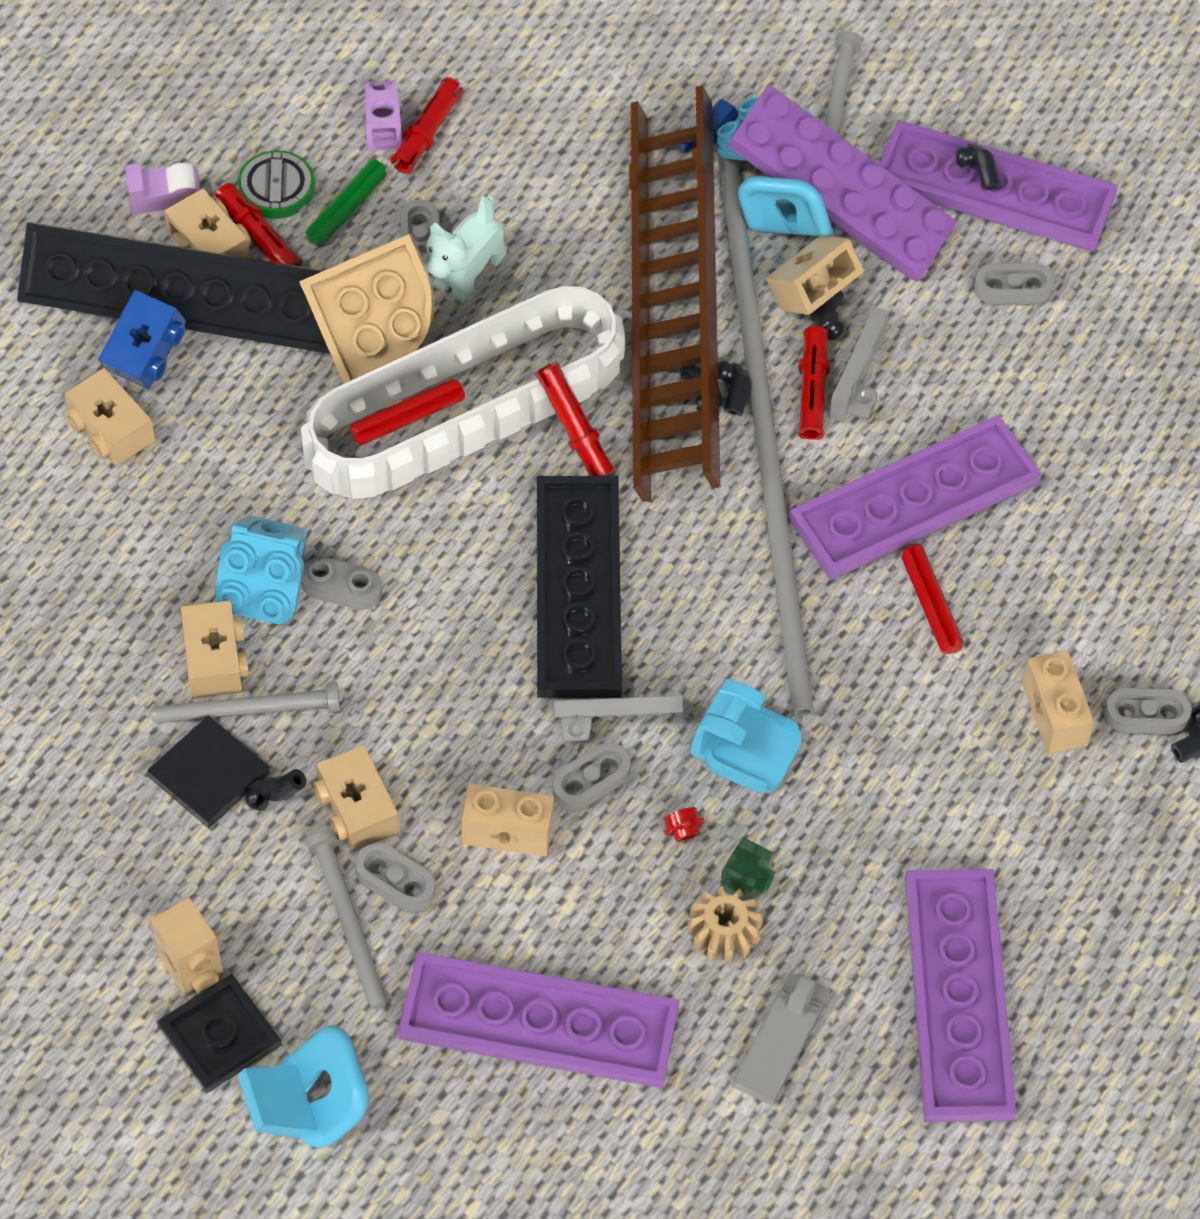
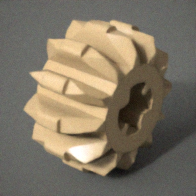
[687,885,763,963]

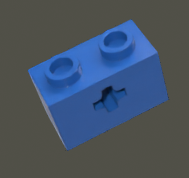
[98,290,186,390]

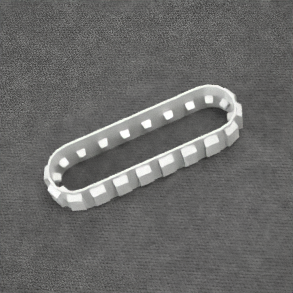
[301,286,625,499]

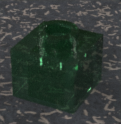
[720,837,776,901]

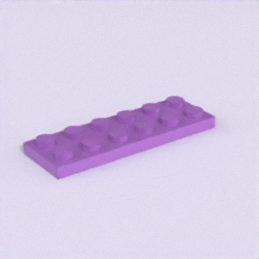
[726,84,957,282]
[879,120,1118,252]
[789,415,1042,580]
[905,869,1017,1122]
[398,952,680,1088]

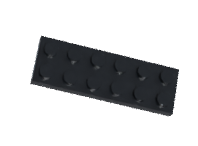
[537,476,622,698]

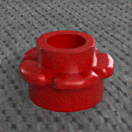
[663,807,705,842]

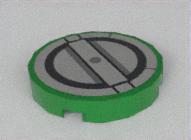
[237,150,315,219]

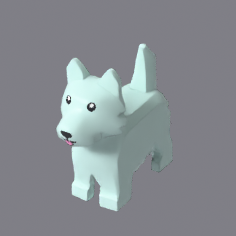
[424,196,507,303]

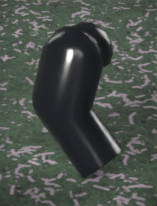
[955,143,1001,191]
[718,361,751,416]
[1171,705,1200,763]

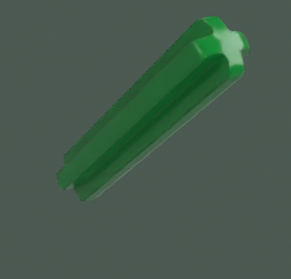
[305,158,387,247]

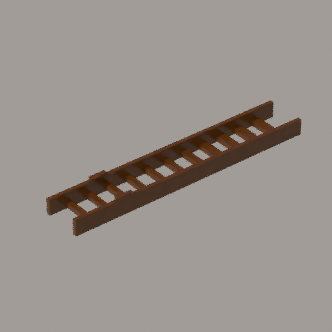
[629,85,721,502]

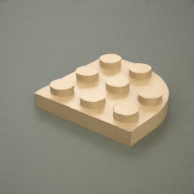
[299,234,434,384]

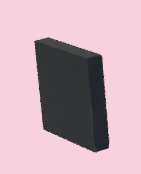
[147,715,270,829]
[156,974,282,1094]

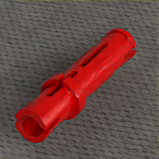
[390,77,463,174]
[215,183,304,267]
[798,326,830,440]
[535,361,614,476]

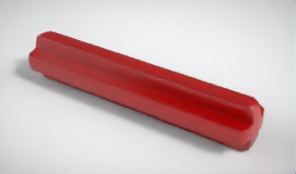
[350,379,465,445]
[902,544,963,655]

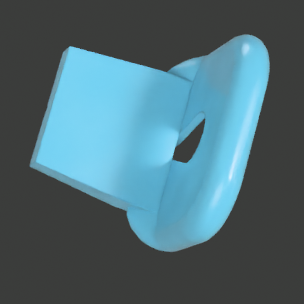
[738,176,834,237]
[237,1025,369,1148]

